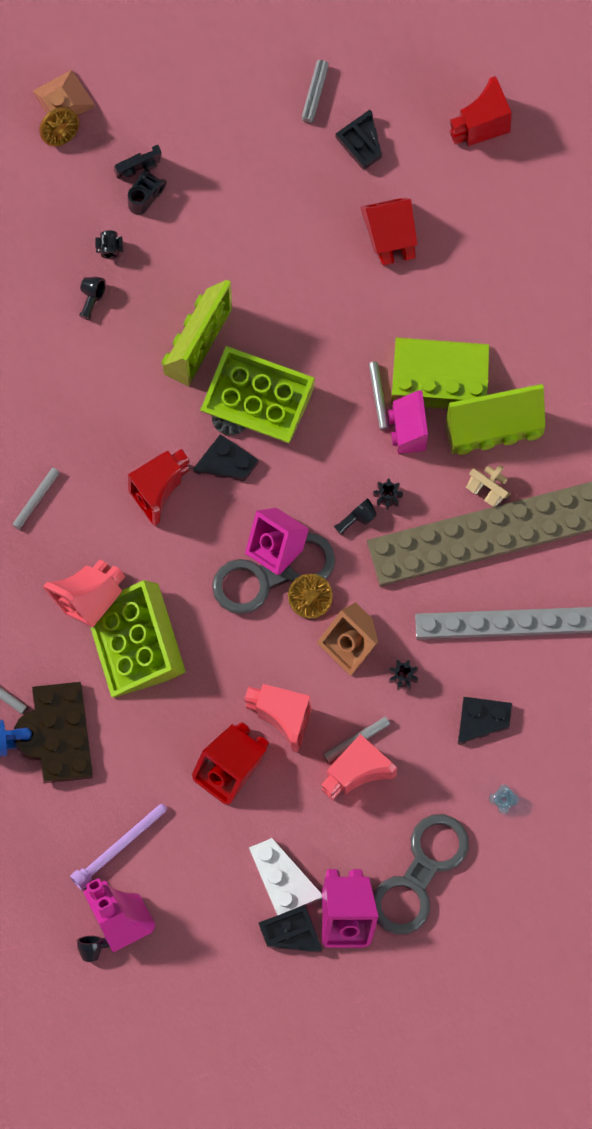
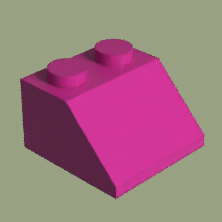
[388,390,428,454]
[245,508,309,575]

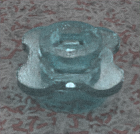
[489,785,519,814]

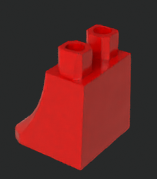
[450,76,512,146]
[360,197,418,265]
[128,449,189,526]
[192,722,269,805]

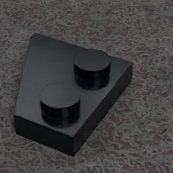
[335,110,382,171]
[114,144,162,179]
[193,434,259,481]
[458,697,512,745]
[258,905,322,953]

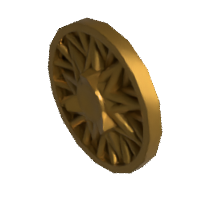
[39,107,79,147]
[288,573,333,619]

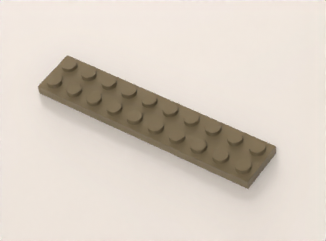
[367,482,592,587]

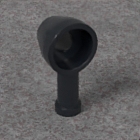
[79,277,106,320]
[333,498,377,535]
[77,936,110,962]

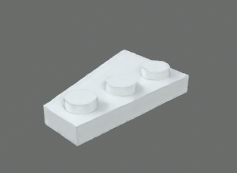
[249,838,322,915]

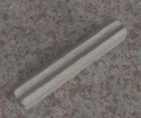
[302,60,328,123]

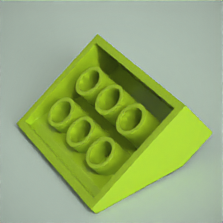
[161,280,232,387]
[391,338,489,409]
[200,346,315,443]
[445,384,545,455]
[90,580,186,698]

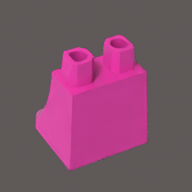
[322,869,379,948]
[83,879,155,952]

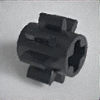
[95,230,123,259]
[373,478,403,510]
[389,660,418,690]

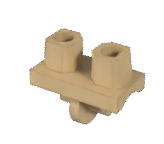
[466,465,511,507]

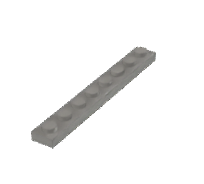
[415,607,592,640]

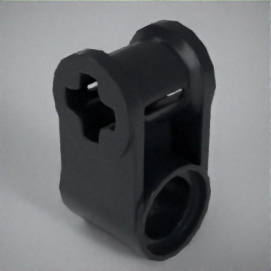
[128,169,167,215]

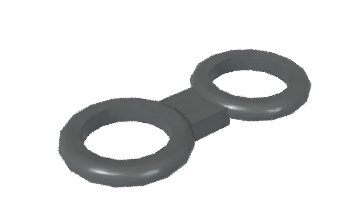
[212,532,336,614]
[373,814,469,934]

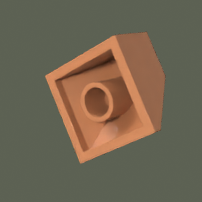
[33,70,95,116]
[317,602,378,676]

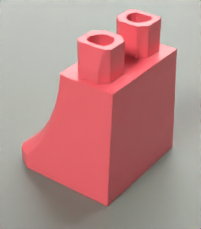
[43,560,126,627]
[244,684,312,752]
[321,734,397,800]

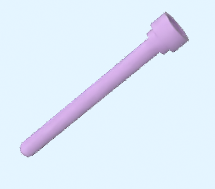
[70,804,167,891]

